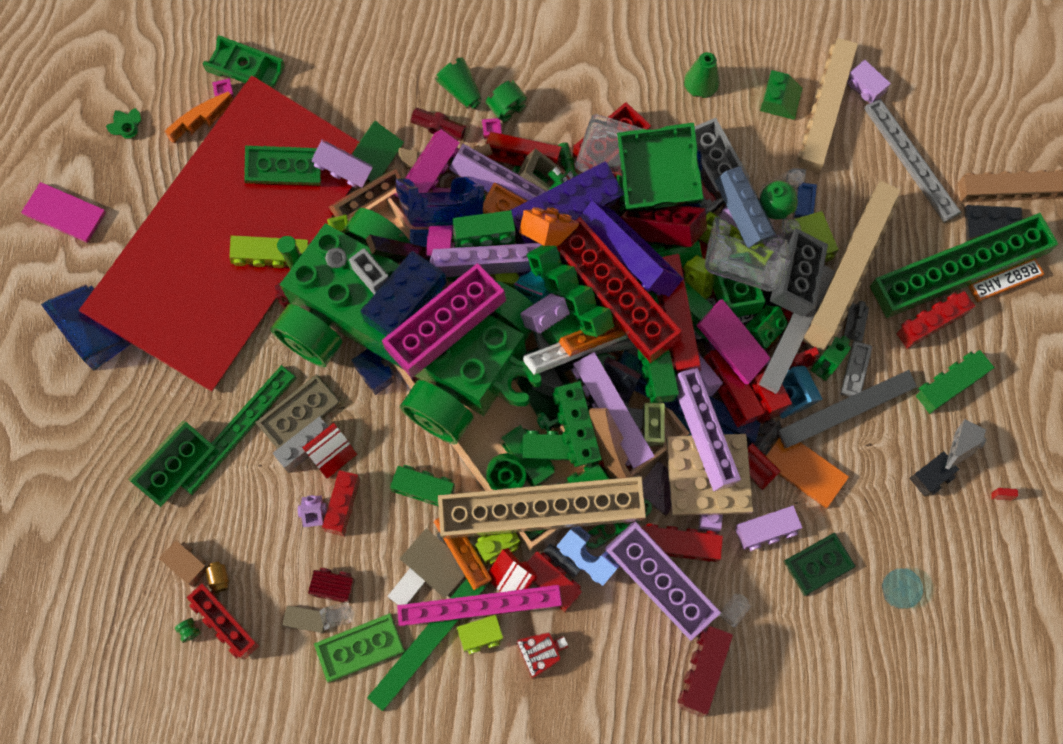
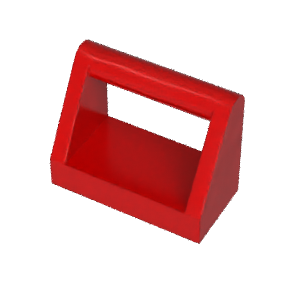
[747,443,781,491]

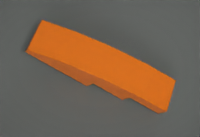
[165,92,233,143]

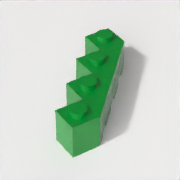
[527,245,615,337]

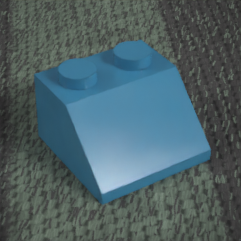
[780,366,823,419]

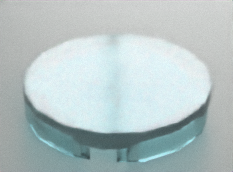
[882,568,923,609]

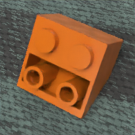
[519,207,579,246]

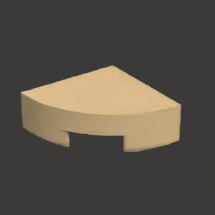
[398,148,417,169]

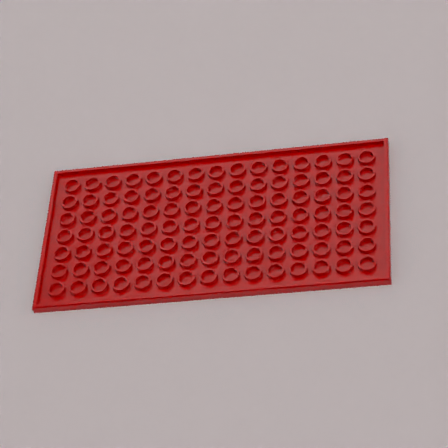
[79,75,359,392]

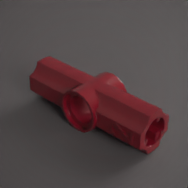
[410,107,466,141]

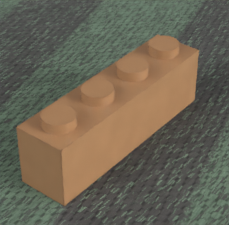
[329,169,403,219]

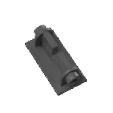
[844,301,869,342]
[753,419,782,455]

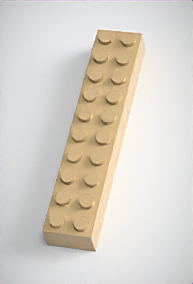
[802,181,900,351]
[438,477,646,539]

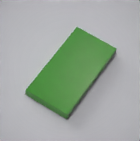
[314,613,405,683]

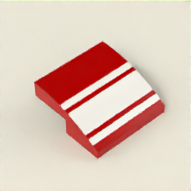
[302,423,358,479]
[488,548,538,592]

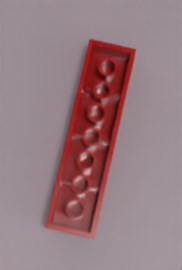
[557,217,682,363]

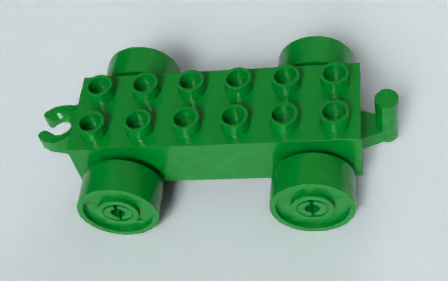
[270,208,542,445]

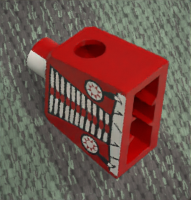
[517,633,568,679]

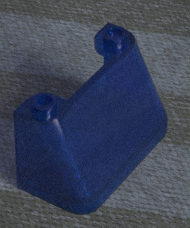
[396,176,484,227]
[41,284,132,371]

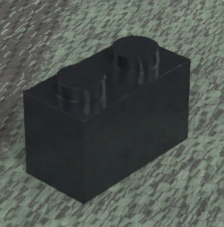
[909,451,960,497]

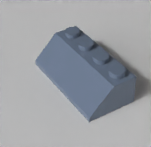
[715,166,778,248]

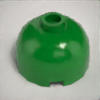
[760,181,798,220]
[486,453,526,490]

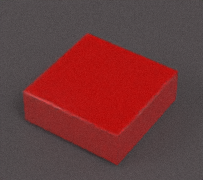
[991,488,1018,501]

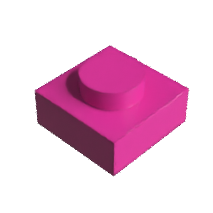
[212,79,234,98]
[482,118,502,139]

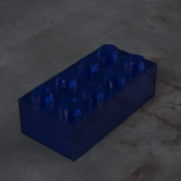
[360,251,447,337]

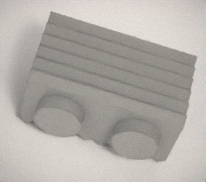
[349,249,392,297]

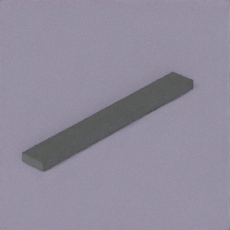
[777,370,917,448]

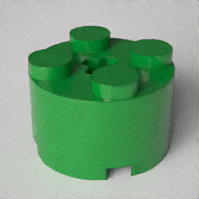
[486,80,527,123]

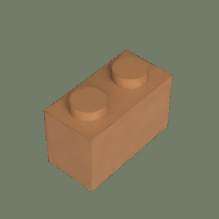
[159,540,208,587]

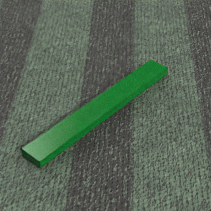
[181,365,297,495]
[367,579,489,712]

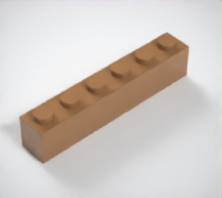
[958,169,1063,203]

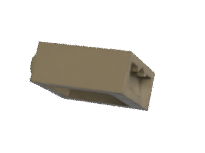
[518,148,566,191]

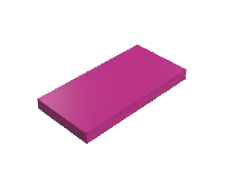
[21,182,106,243]
[697,299,771,384]

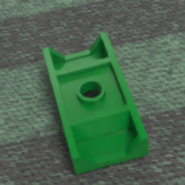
[202,35,285,89]

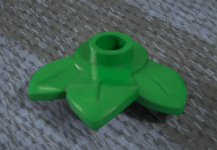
[106,108,141,139]

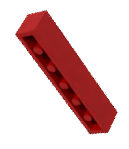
[660,254,701,374]

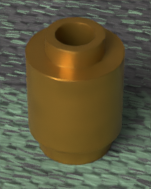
[205,562,230,593]

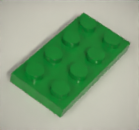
[244,145,320,186]

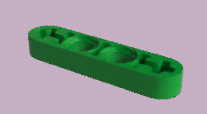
[586,499,652,549]

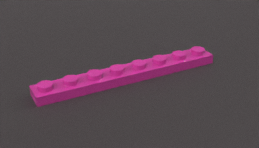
[397,585,562,626]

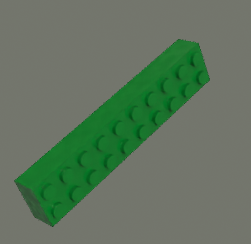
[870,213,1058,319]

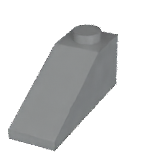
[945,419,986,470]

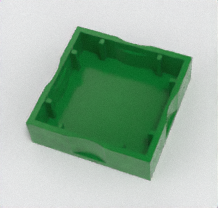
[617,122,703,212]

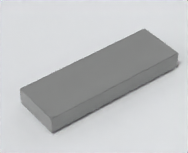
[840,341,872,397]

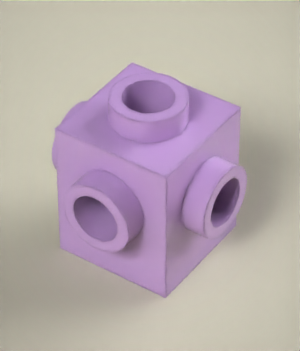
[298,495,327,527]

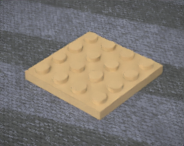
[666,434,753,516]

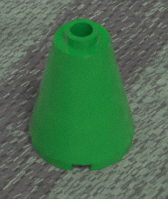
[684,52,720,98]
[435,57,482,109]

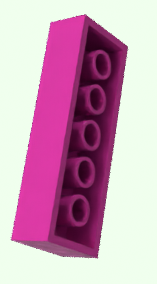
[382,263,506,378]

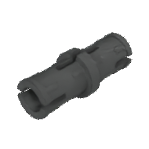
[543,543,581,579]

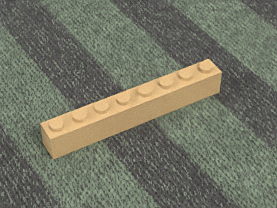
[797,38,858,173]

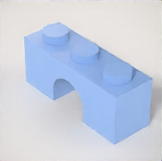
[557,526,620,586]

